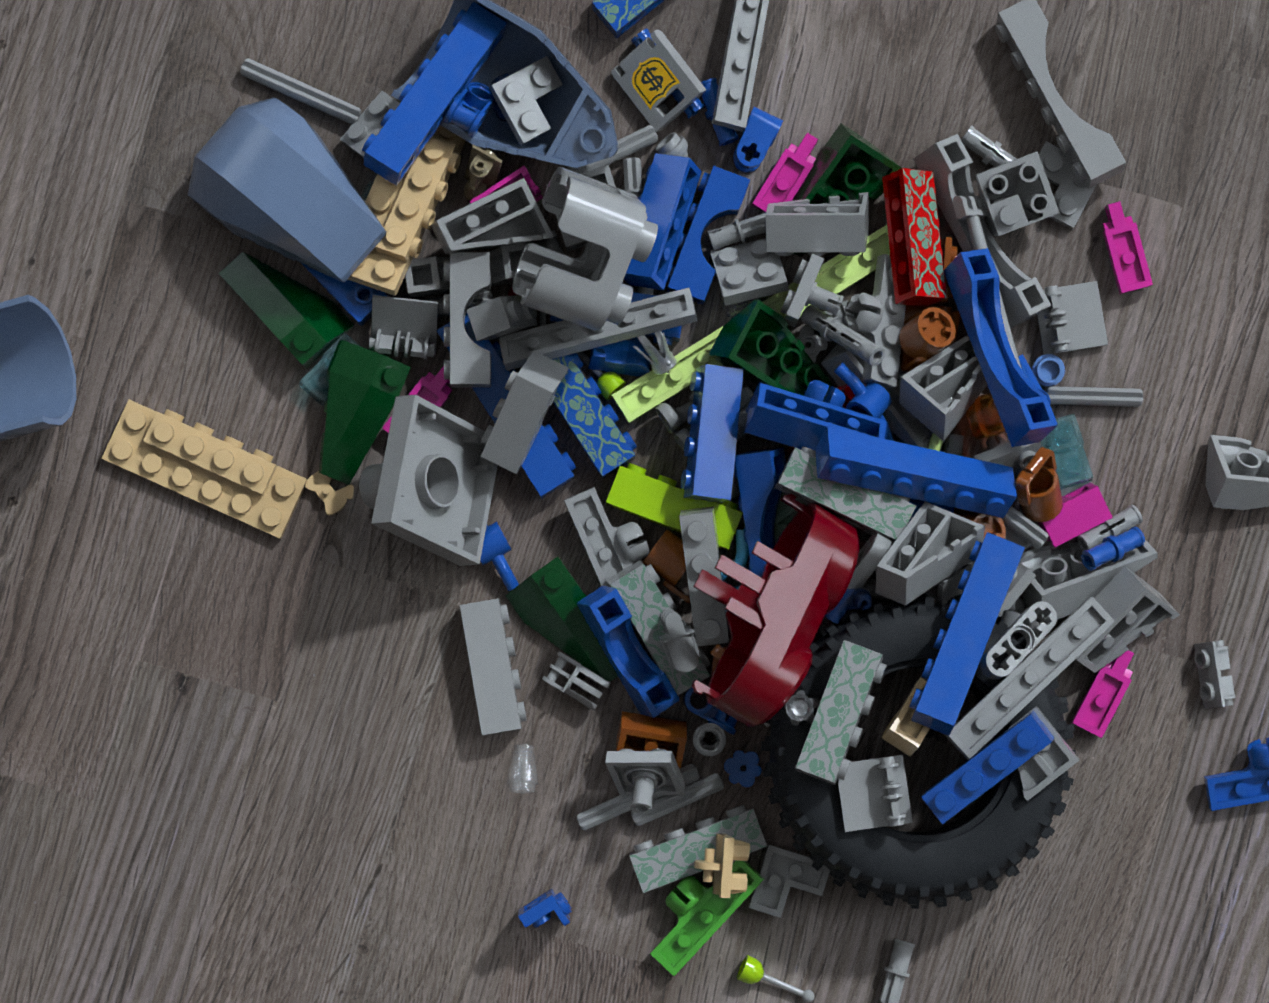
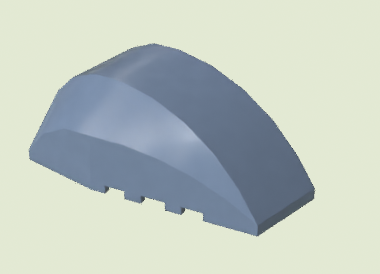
[188,98,387,282]

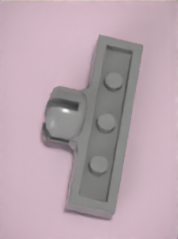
[844,254,906,389]
[564,487,649,587]

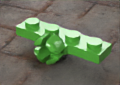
[650,860,764,976]

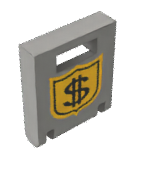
[611,29,707,132]

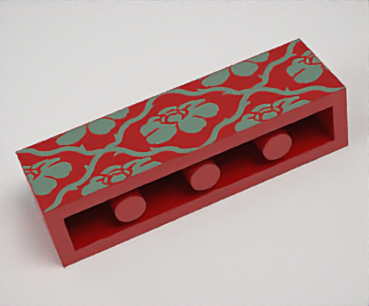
[882,168,947,306]

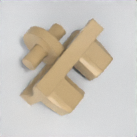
[694,834,750,898]

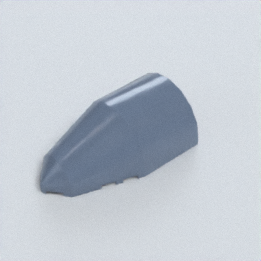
[391,0,618,168]
[0,295,76,442]

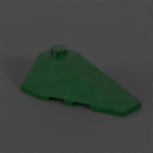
[794,123,901,257]
[219,252,354,369]
[708,299,834,401]
[319,340,411,485]
[505,557,618,682]

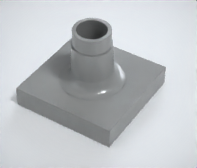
[359,395,498,566]

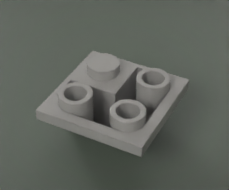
[976,151,1060,236]

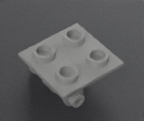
[1037,281,1108,354]
[369,295,438,360]
[837,755,913,832]

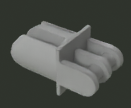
[658,608,699,672]
[542,651,611,711]

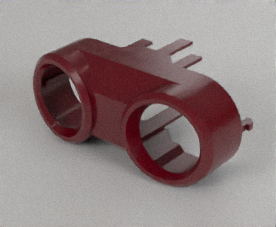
[692,494,859,727]

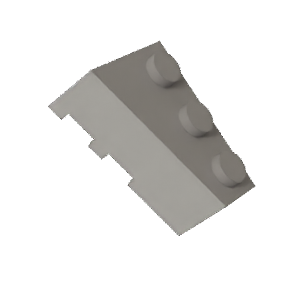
[431,178,553,254]
[481,351,569,474]
[876,502,985,606]
[1076,566,1180,673]

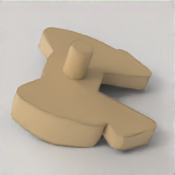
[305,472,354,516]

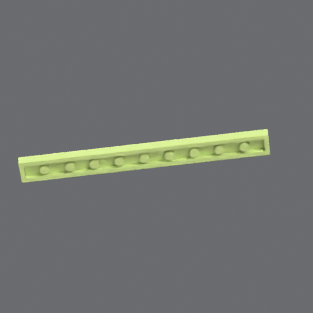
[612,225,890,424]

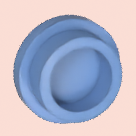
[1032,354,1065,387]

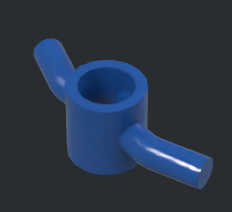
[834,362,894,441]
[480,521,519,591]

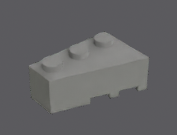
[765,192,869,256]
[899,335,987,441]

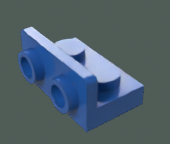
[518,888,572,928]

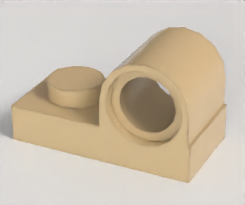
[881,677,930,756]

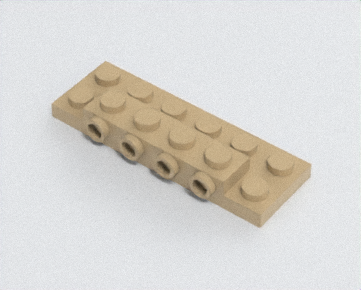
[348,125,466,296]
[101,399,308,539]

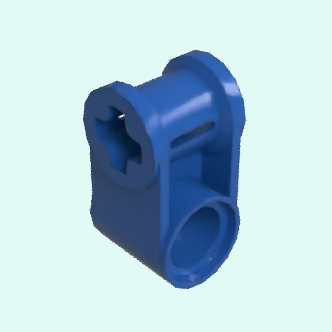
[443,82,495,138]
[733,107,783,173]
[683,687,738,735]

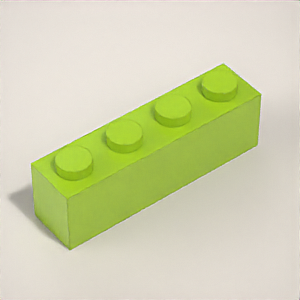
[606,463,743,551]

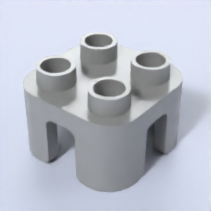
[512,167,658,332]

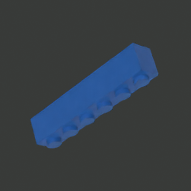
[362,2,507,186]
[436,312,576,499]
[815,426,1017,518]
[909,532,1025,736]

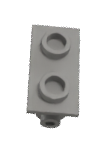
[1194,640,1236,709]

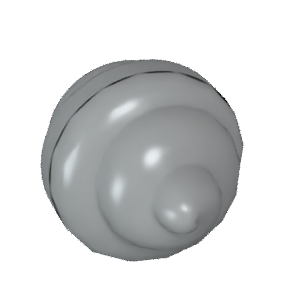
[655,132,688,157]

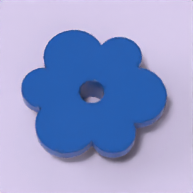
[724,750,762,787]

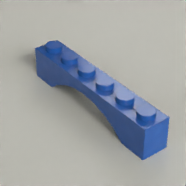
[944,248,1058,447]
[734,447,814,642]

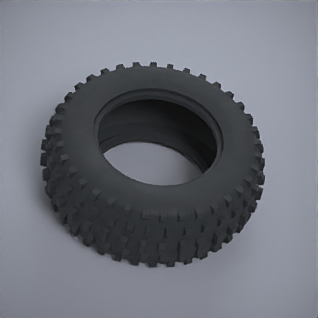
[761,593,1076,909]

